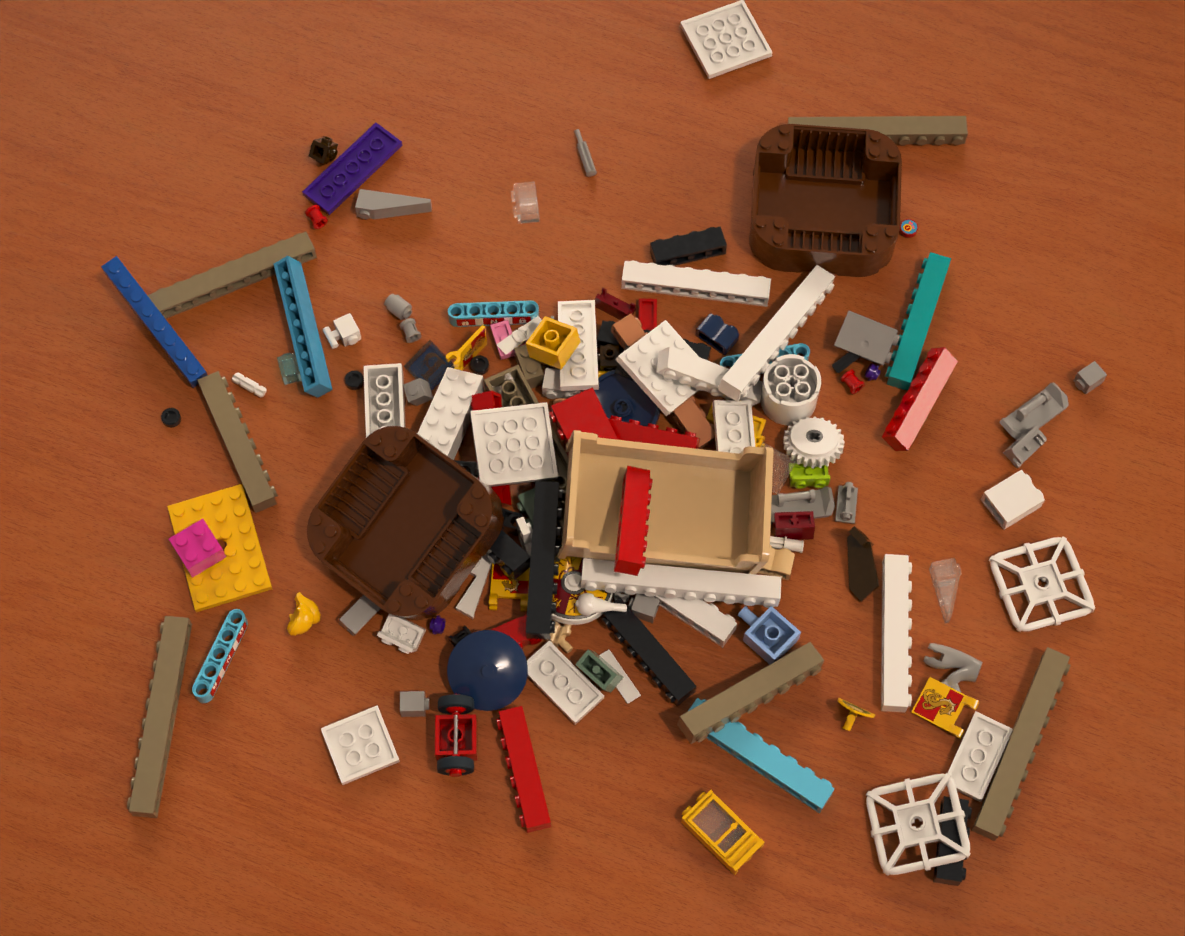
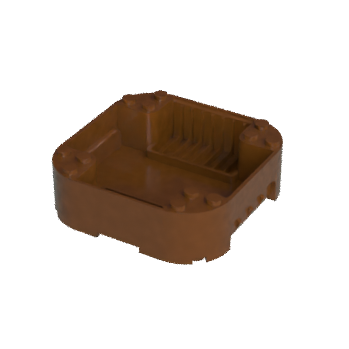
[749,124,902,277]
[307,426,504,620]

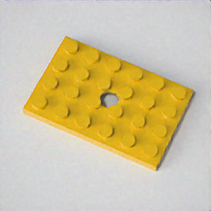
[167,484,273,613]

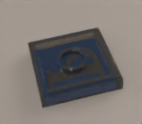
[404,340,455,391]

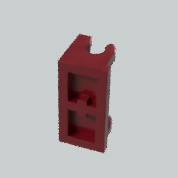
[595,287,636,320]
[774,511,815,540]

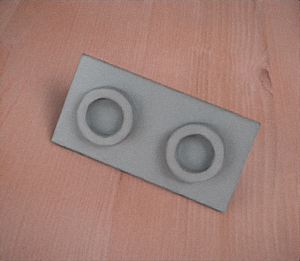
[835,482,858,524]

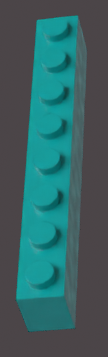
[885,252,951,391]

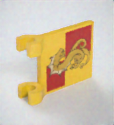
[446,325,487,371]
[489,563,530,612]
[911,677,979,739]

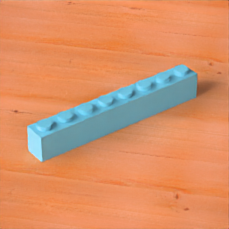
[688,698,835,814]

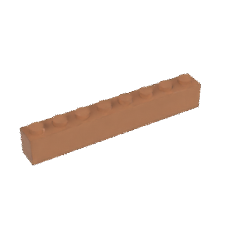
[611,314,715,449]

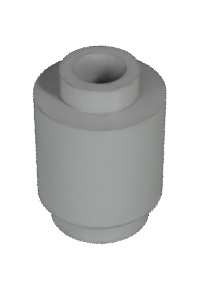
[384,294,412,320]

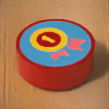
[899,219,918,238]

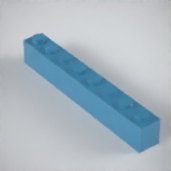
[274,256,333,398]

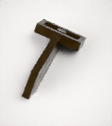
[847,526,879,602]

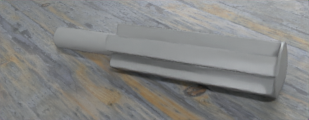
[574,129,597,177]

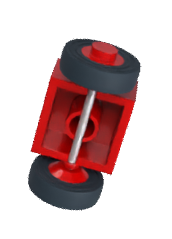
[435,694,477,777]

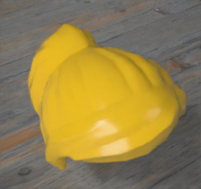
[287,592,321,636]

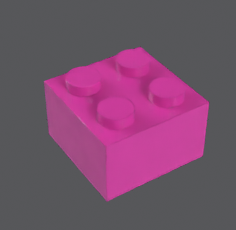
[169,519,226,578]

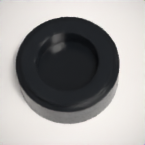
[470,355,489,375]
[345,370,364,390]
[161,408,181,428]

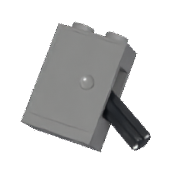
[832,311,900,373]

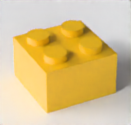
[526,316,581,370]

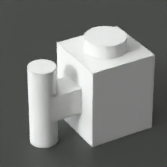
[323,313,362,349]

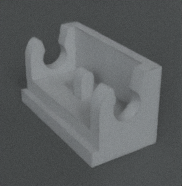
[1003,425,1047,468]
[339,595,381,636]

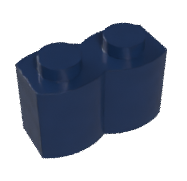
[696,313,740,355]

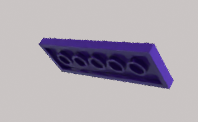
[302,122,403,215]

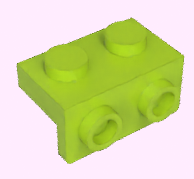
[789,463,830,489]

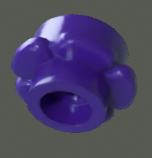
[864,363,881,381]
[430,615,446,634]

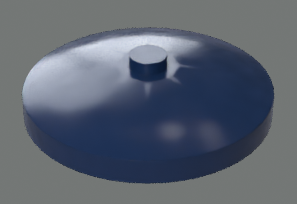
[594,369,660,427]
[447,630,528,711]

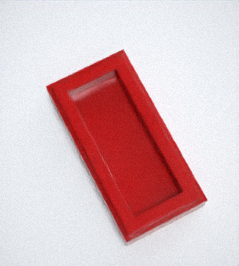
[638,298,657,331]

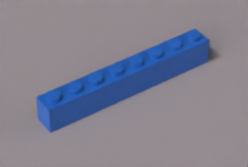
[101,256,207,388]

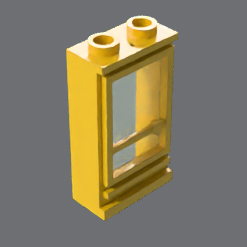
[681,790,765,876]

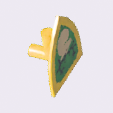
[837,698,875,731]

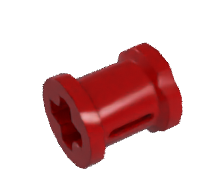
[305,205,328,229]
[840,369,865,395]

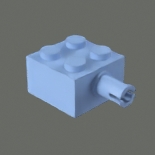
[738,606,801,665]

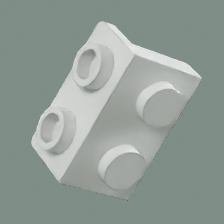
[377,614,426,654]

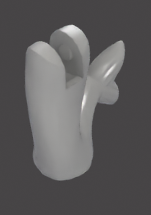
[923,643,983,692]

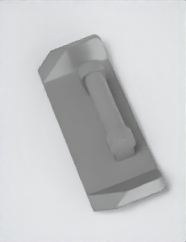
[999,382,1069,440]
[771,486,835,524]

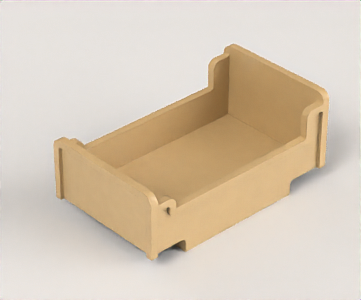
[558,430,773,574]

